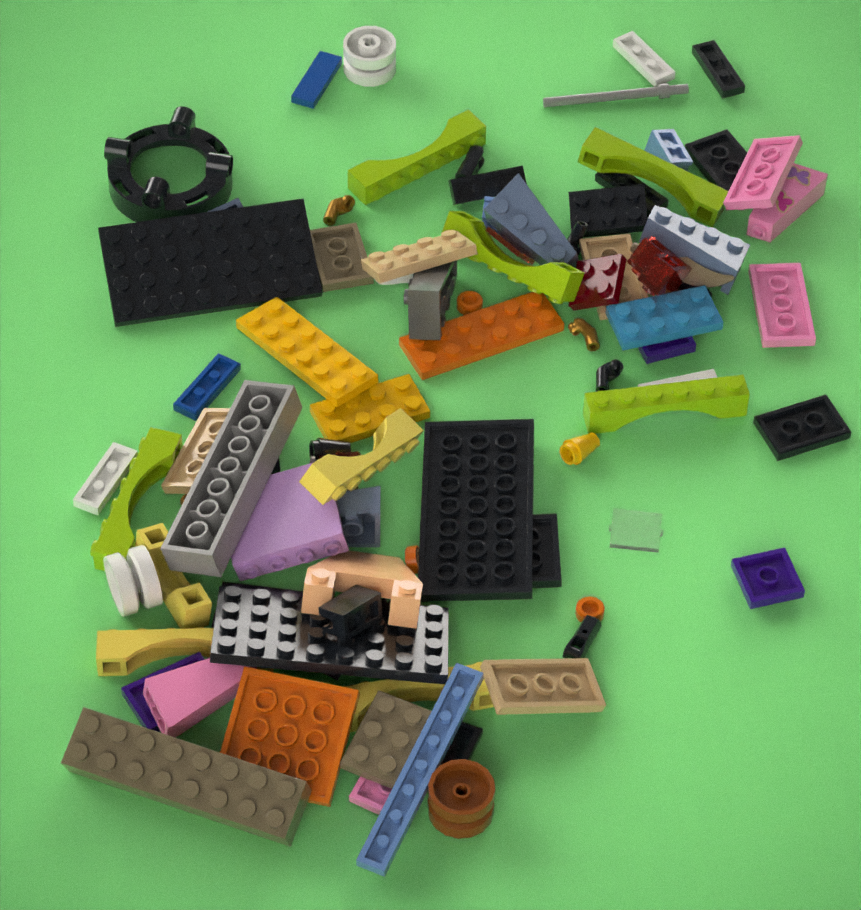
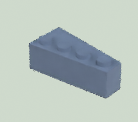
[483,173,579,268]
[639,205,750,295]
[337,486,381,547]

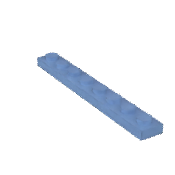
[356,663,484,877]

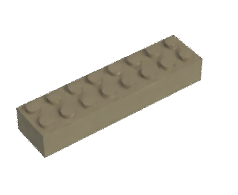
[61,707,312,847]

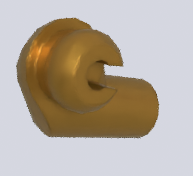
[323,195,355,226]
[568,318,600,351]

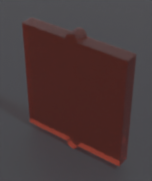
[485,226,535,265]

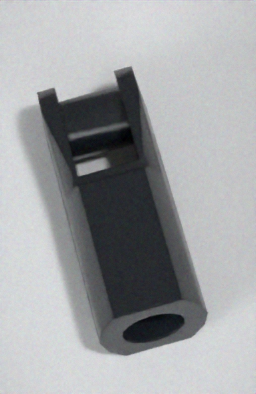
[455,145,484,178]
[563,615,602,659]

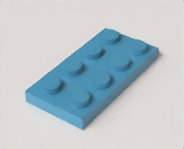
[605,285,724,351]

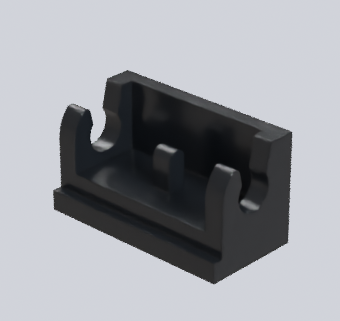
[318,585,383,642]

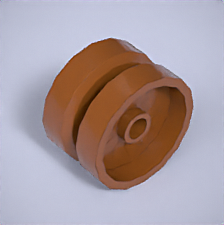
[428,759,495,839]

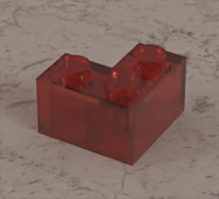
[627,236,692,296]

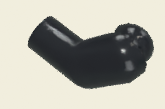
[567,220,589,256]
[596,359,624,392]

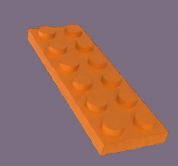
[399,292,565,380]

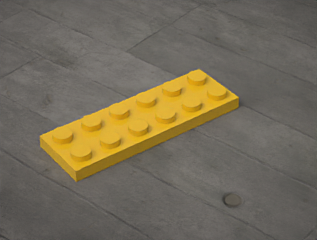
[236,297,379,407]

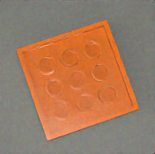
[220,666,360,807]

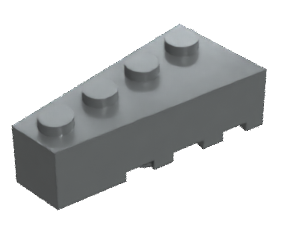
[404,260,458,341]

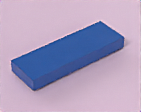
[291,51,342,109]
[173,353,241,421]

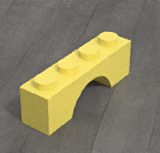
[135,523,212,629]

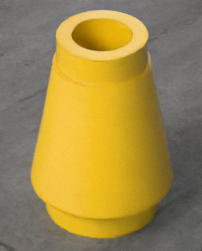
[559,432,600,465]

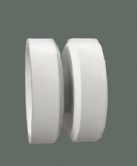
[343,26,396,87]
[103,545,163,617]

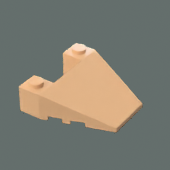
[301,551,423,629]

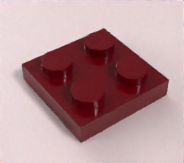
[568,254,627,311]

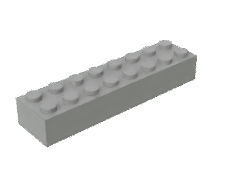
[160,380,302,577]

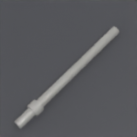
[543,83,689,107]

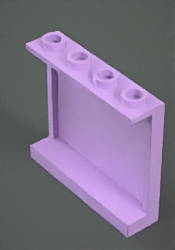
[231,463,349,581]

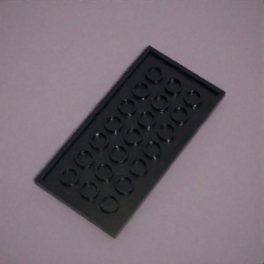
[98,198,322,327]
[418,419,534,602]
[210,586,449,685]

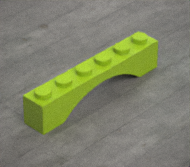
[348,109,486,206]
[578,127,729,227]
[442,211,584,305]
[583,374,750,434]
[90,427,183,571]

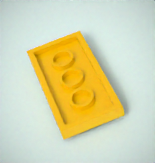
[310,374,430,443]

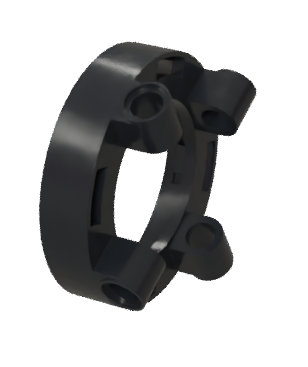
[104,106,233,222]

